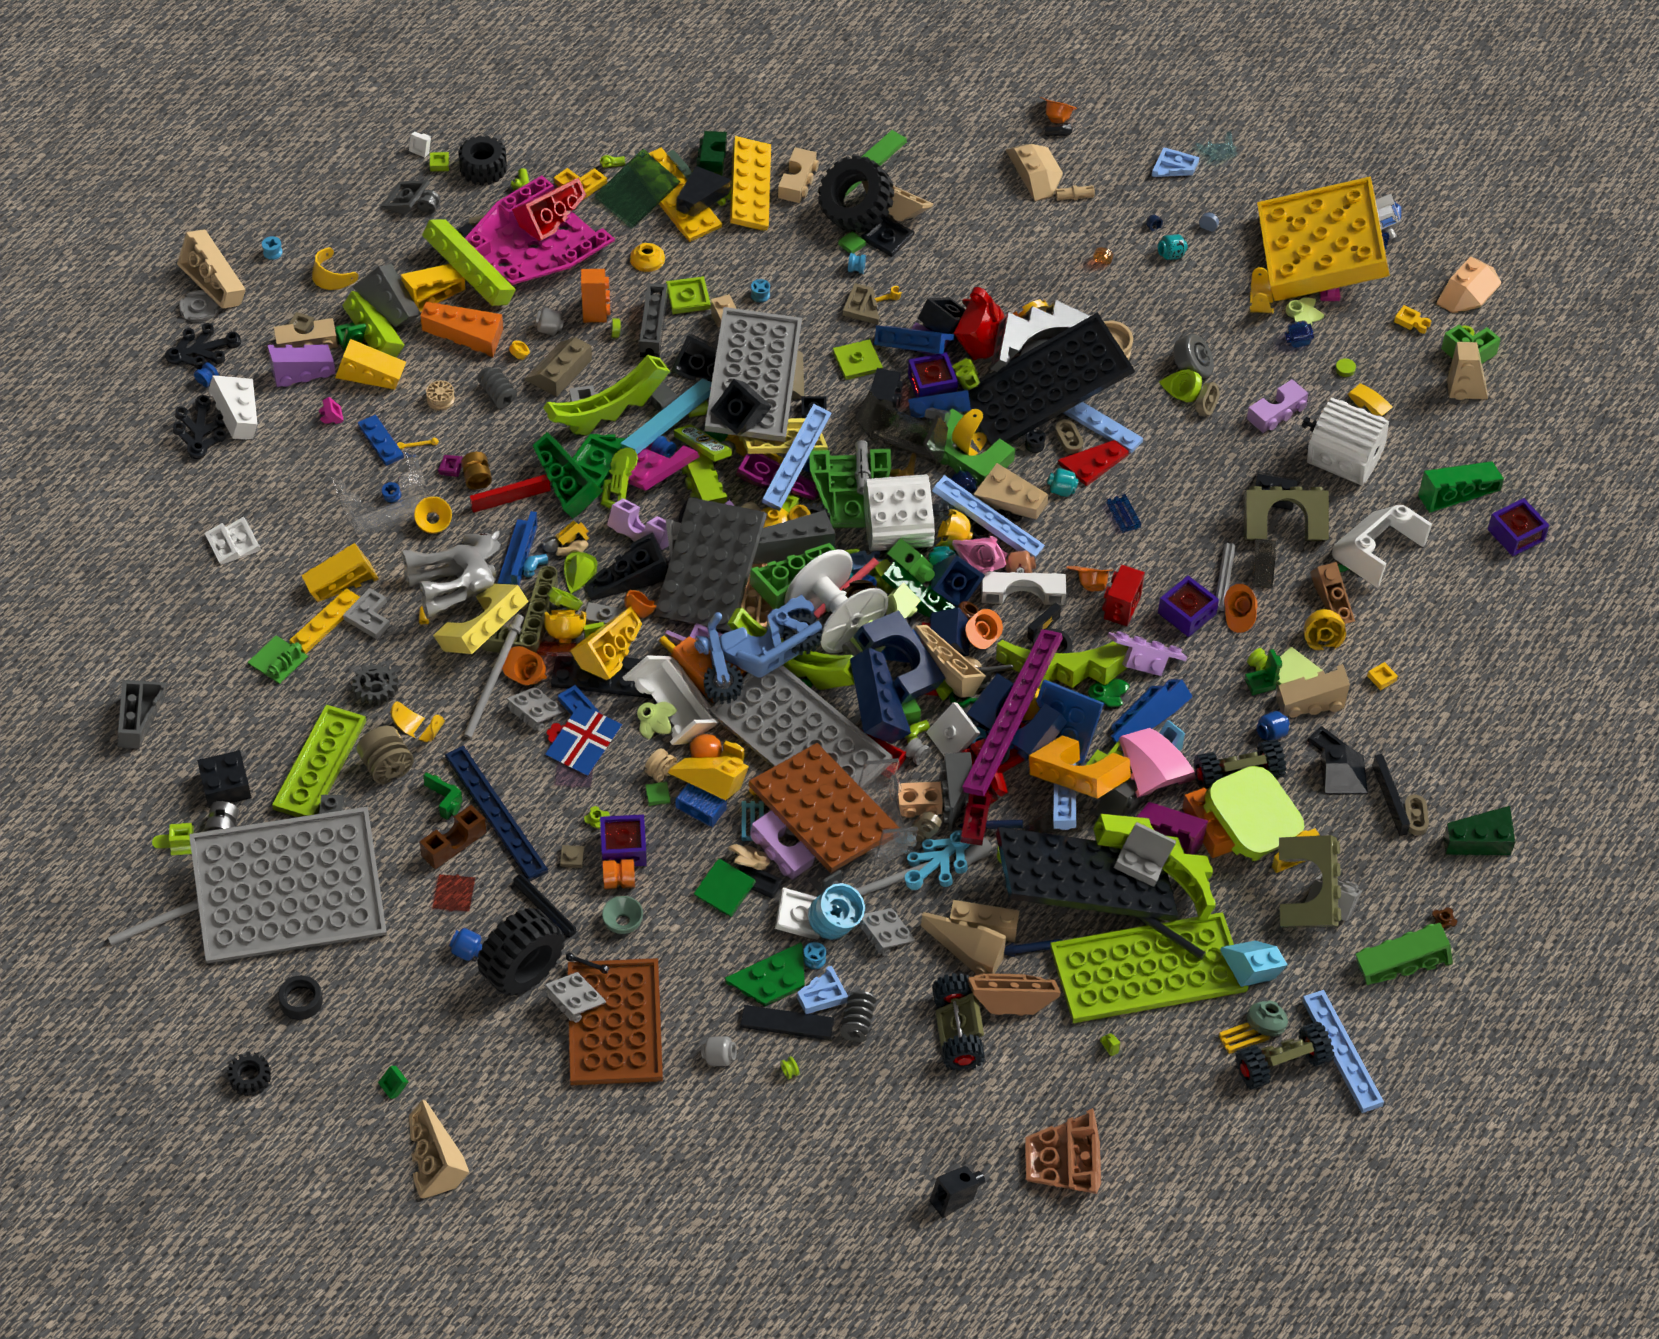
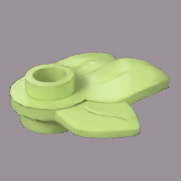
[1285,298,1324,328]
[637,702,677,739]

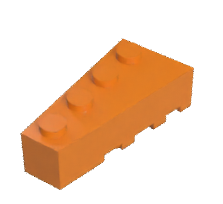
[420,302,503,357]

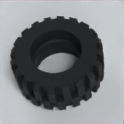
[818,155,894,233]
[477,908,564,996]

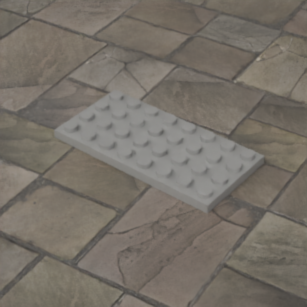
[705,307,802,442]
[709,665,893,789]

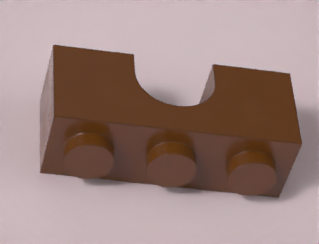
[419,805,487,870]

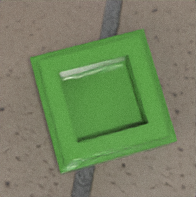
[838,231,866,253]
[645,782,670,806]

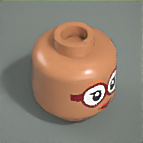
[1005,550,1036,573]

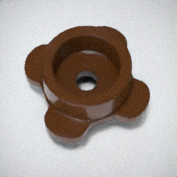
[1432,907,1457,929]

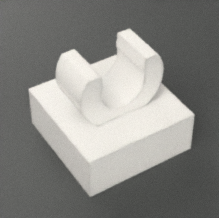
[409,132,431,158]

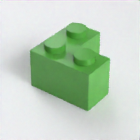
[1441,324,1501,364]

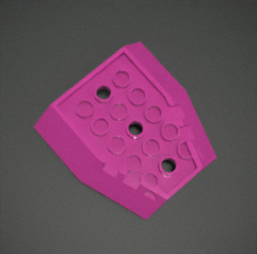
[465,175,615,285]

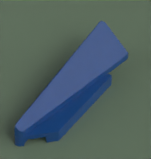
[1111,679,1193,744]

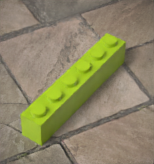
[422,219,516,306]

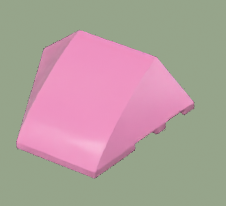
[1119,728,1196,798]

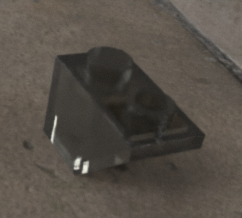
[1252,539,1276,588]

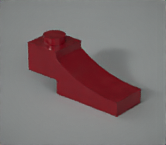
[961,793,991,846]

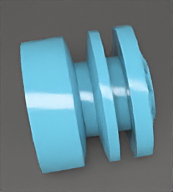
[808,883,865,940]

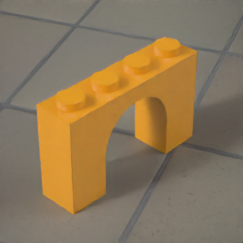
[1029,735,1131,799]

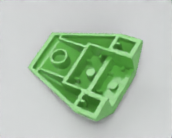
[809,449,891,528]

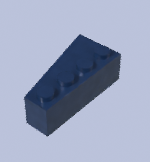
[850,648,911,744]

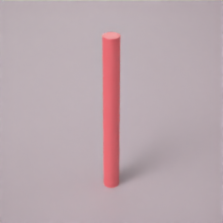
[814,557,879,619]

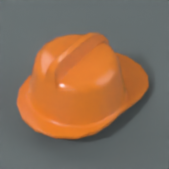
[1040,97,1077,124]
[1066,566,1113,592]
[1224,584,1257,633]
[965,609,1003,649]
[502,646,547,685]

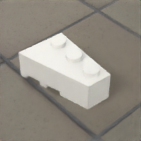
[208,375,257,440]

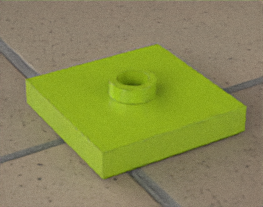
[666,276,711,314]
[833,339,883,380]

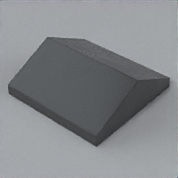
[381,180,430,215]

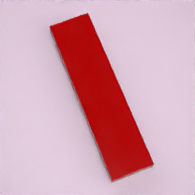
[470,474,551,513]

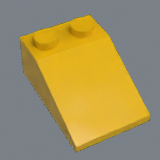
[668,757,749,800]

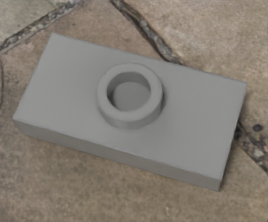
[585,602,625,625]

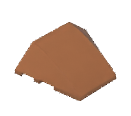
[1025,1108,1101,1194]

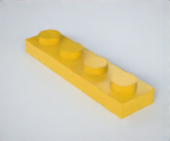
[289,588,360,654]

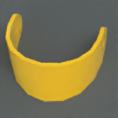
[312,247,359,290]
[1250,267,1274,313]
[952,409,987,456]
[390,701,445,742]

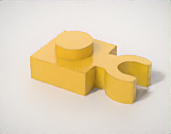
[1394,305,1432,334]

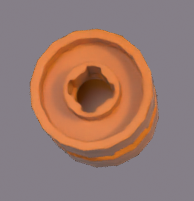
[603,859,635,889]

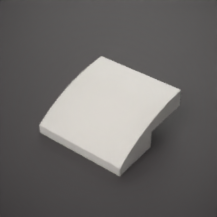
[205,517,261,564]

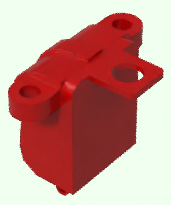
[954,287,1004,360]

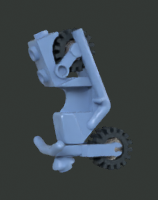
[694,594,822,704]

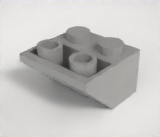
[1305,874,1362,921]

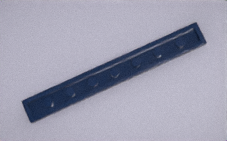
[445,745,548,881]

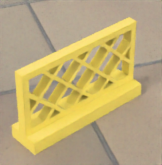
[739,418,828,454]

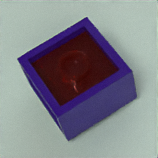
[908,352,958,398]
[1487,498,1549,557]
[1158,575,1219,637]
[600,814,647,867]

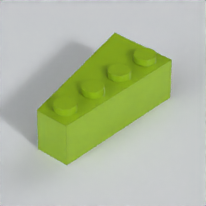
[681,451,727,504]

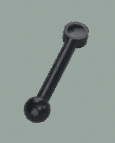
[566,952,609,974]

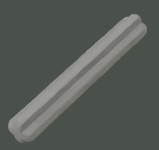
[1216,543,1235,611]

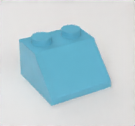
[1220,941,1287,987]

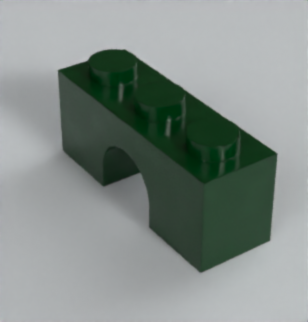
[696,131,727,176]

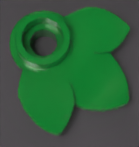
[1088,678,1130,708]

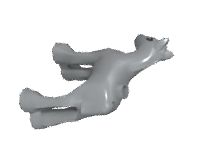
[401,531,501,619]

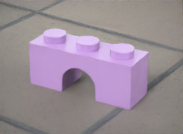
[1247,379,1309,433]
[607,498,669,550]
[750,811,815,880]

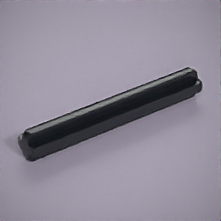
[513,874,577,938]

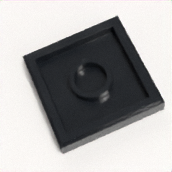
[861,216,915,257]

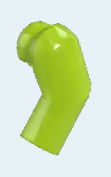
[600,155,626,168]
[511,168,529,191]
[905,720,930,743]

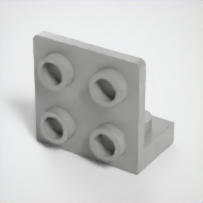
[1114,822,1176,887]

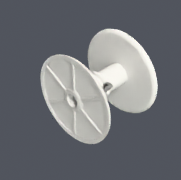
[784,550,888,653]

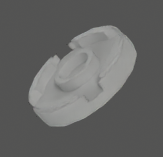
[179,290,219,322]

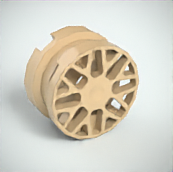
[426,380,455,411]
[644,748,677,783]

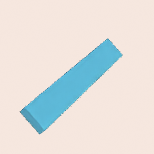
[621,378,712,454]

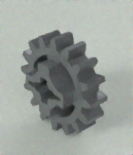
[352,662,399,705]

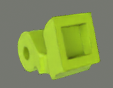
[952,358,980,390]

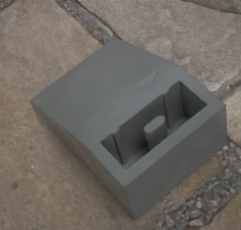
[939,752,972,831]

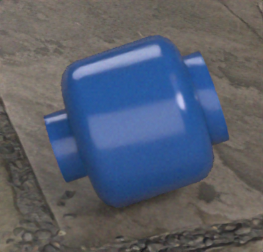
[1257,711,1290,741]
[449,928,482,961]

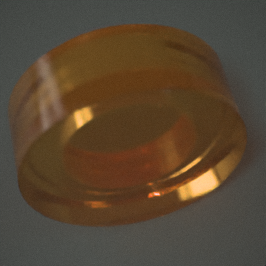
[1093,247,1114,265]

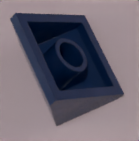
[931,554,985,606]
[929,607,970,657]

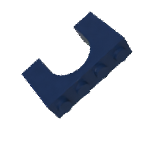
[853,610,946,705]
[966,673,1067,761]

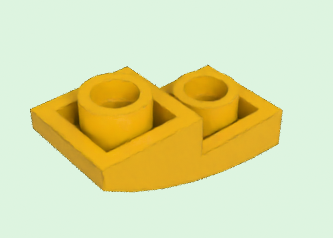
[1347,383,1392,417]

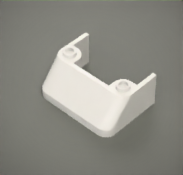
[1332,505,1432,587]
[622,656,719,745]

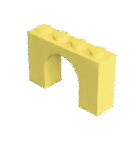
[433,584,529,654]

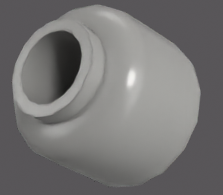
[534,308,564,336]
[701,1036,737,1066]

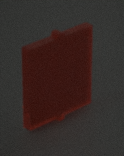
[537,642,577,657]
[433,874,475,912]

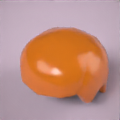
[624,590,657,618]
[690,734,722,758]

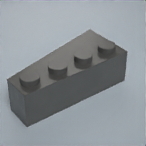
[753,510,835,564]

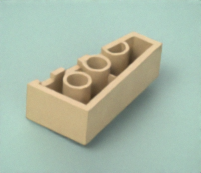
[177,229,246,309]

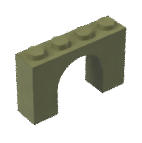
[1244,486,1329,541]
[1279,835,1341,928]

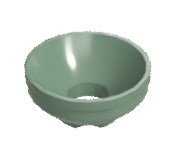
[602,896,643,934]
[1247,1000,1288,1036]

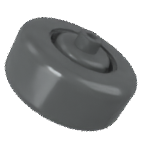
[1173,333,1214,380]

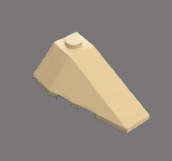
[914,625,986,698]
[921,912,1006,975]
[409,1100,469,1199]

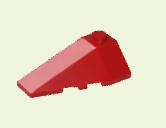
[512,177,586,241]

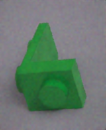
[335,323,366,350]
[1244,649,1282,696]
[423,772,463,820]

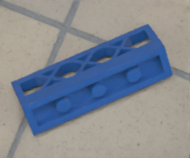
[874,325,954,354]
[497,511,538,586]

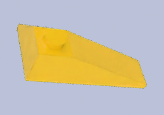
[570,606,642,680]

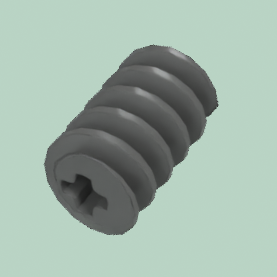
[477,367,517,409]
[840,991,877,1042]

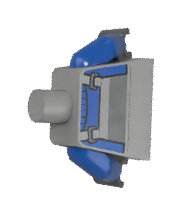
[1376,194,1401,243]

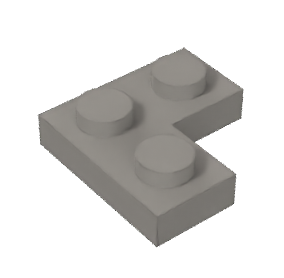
[343,588,390,639]

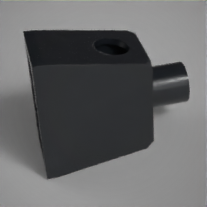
[929,1166,985,1218]

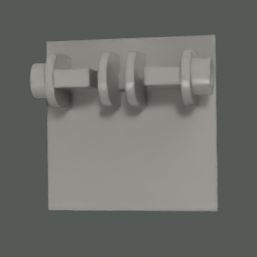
[506,687,565,731]
[859,908,916,956]
[544,972,606,1023]

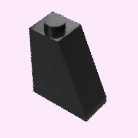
[676,166,731,217]

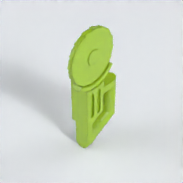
[601,448,638,509]

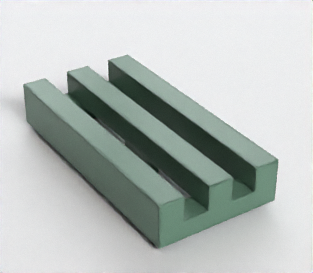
[667,150,692,180]

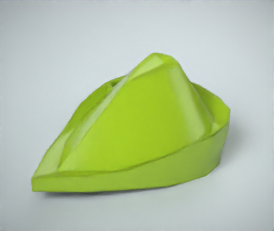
[1159,369,1202,403]
[564,552,598,594]

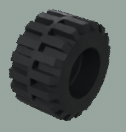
[458,135,507,185]

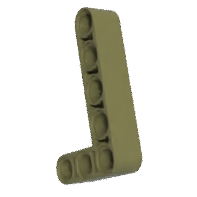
[480,566,558,654]

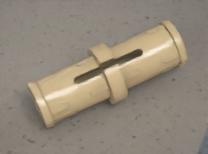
[1055,185,1095,201]

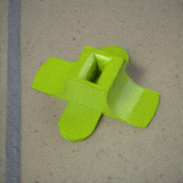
[152,823,194,855]

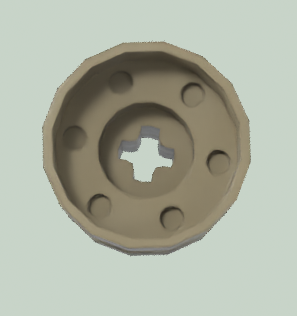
[356,726,414,784]

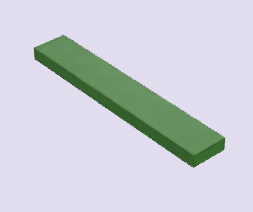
[845,130,907,197]

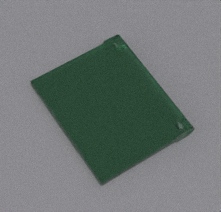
[594,149,680,229]

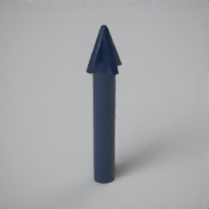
[958,820,1023,829]
[1004,939,1063,957]

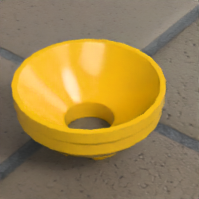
[630,243,665,272]
[414,496,452,534]

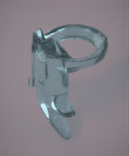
[1195,131,1238,161]

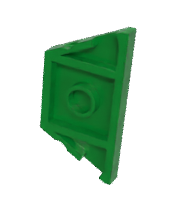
[573,434,630,488]
[725,942,805,1007]

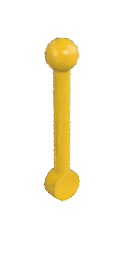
[397,438,439,450]

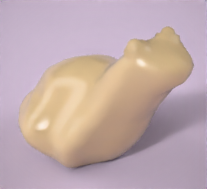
[556,540,588,556]

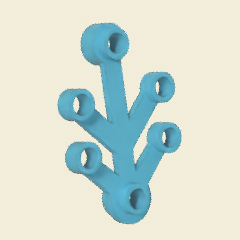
[905,830,970,890]

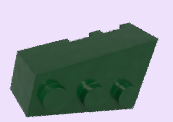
[1443,806,1515,855]

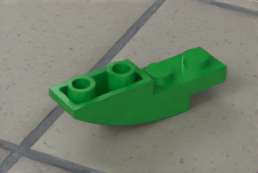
[881,561,955,618]

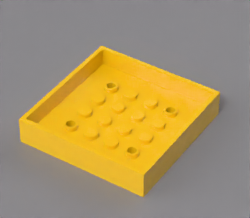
[1257,176,1390,301]

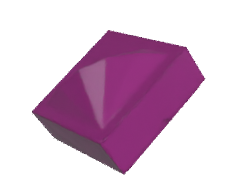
[438,455,463,477]

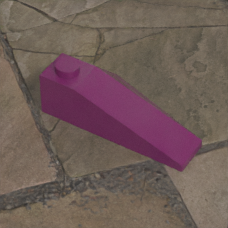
[735,454,818,500]

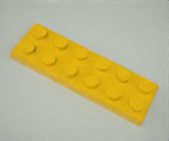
[730,136,771,230]
[629,147,722,242]

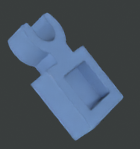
[850,551,884,574]

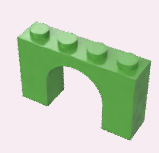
[921,408,1015,486]

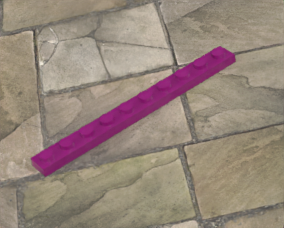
[962,629,1063,797]

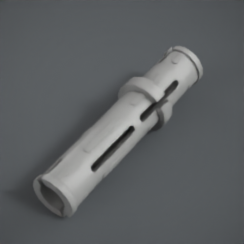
[855,440,871,495]

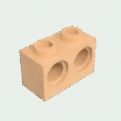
[897,781,943,818]

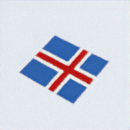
[545,704,623,776]

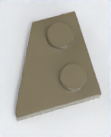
[842,283,879,325]

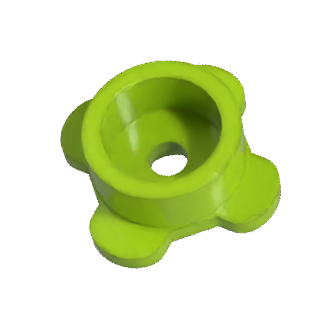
[584,806,610,829]

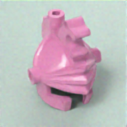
[952,536,1008,573]

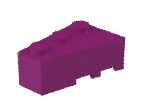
[1137,802,1208,855]

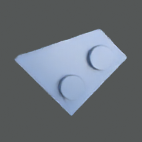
[1152,147,1199,177]
[797,966,848,1014]

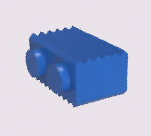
[676,783,727,827]

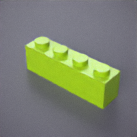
[342,291,404,358]

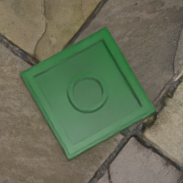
[694,858,756,917]

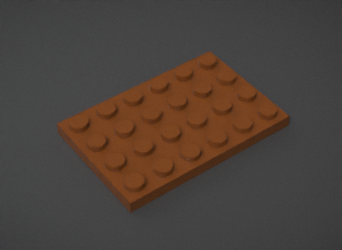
[748,743,900,873]
[568,958,663,1085]

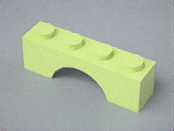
[850,583,921,652]

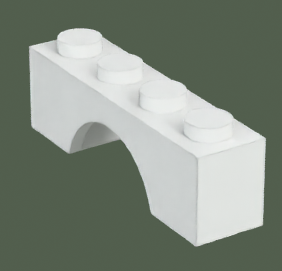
[981,572,1066,605]

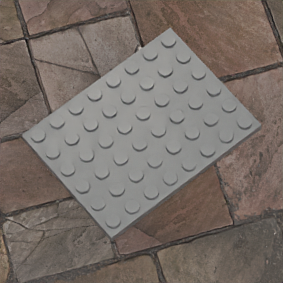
[189,807,387,964]

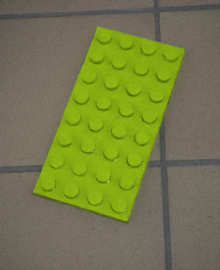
[1050,912,1248,1023]

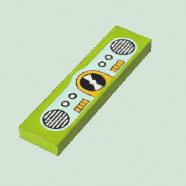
[673,424,732,462]

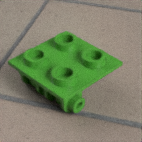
[248,635,308,684]

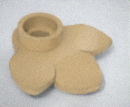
[728,844,771,870]

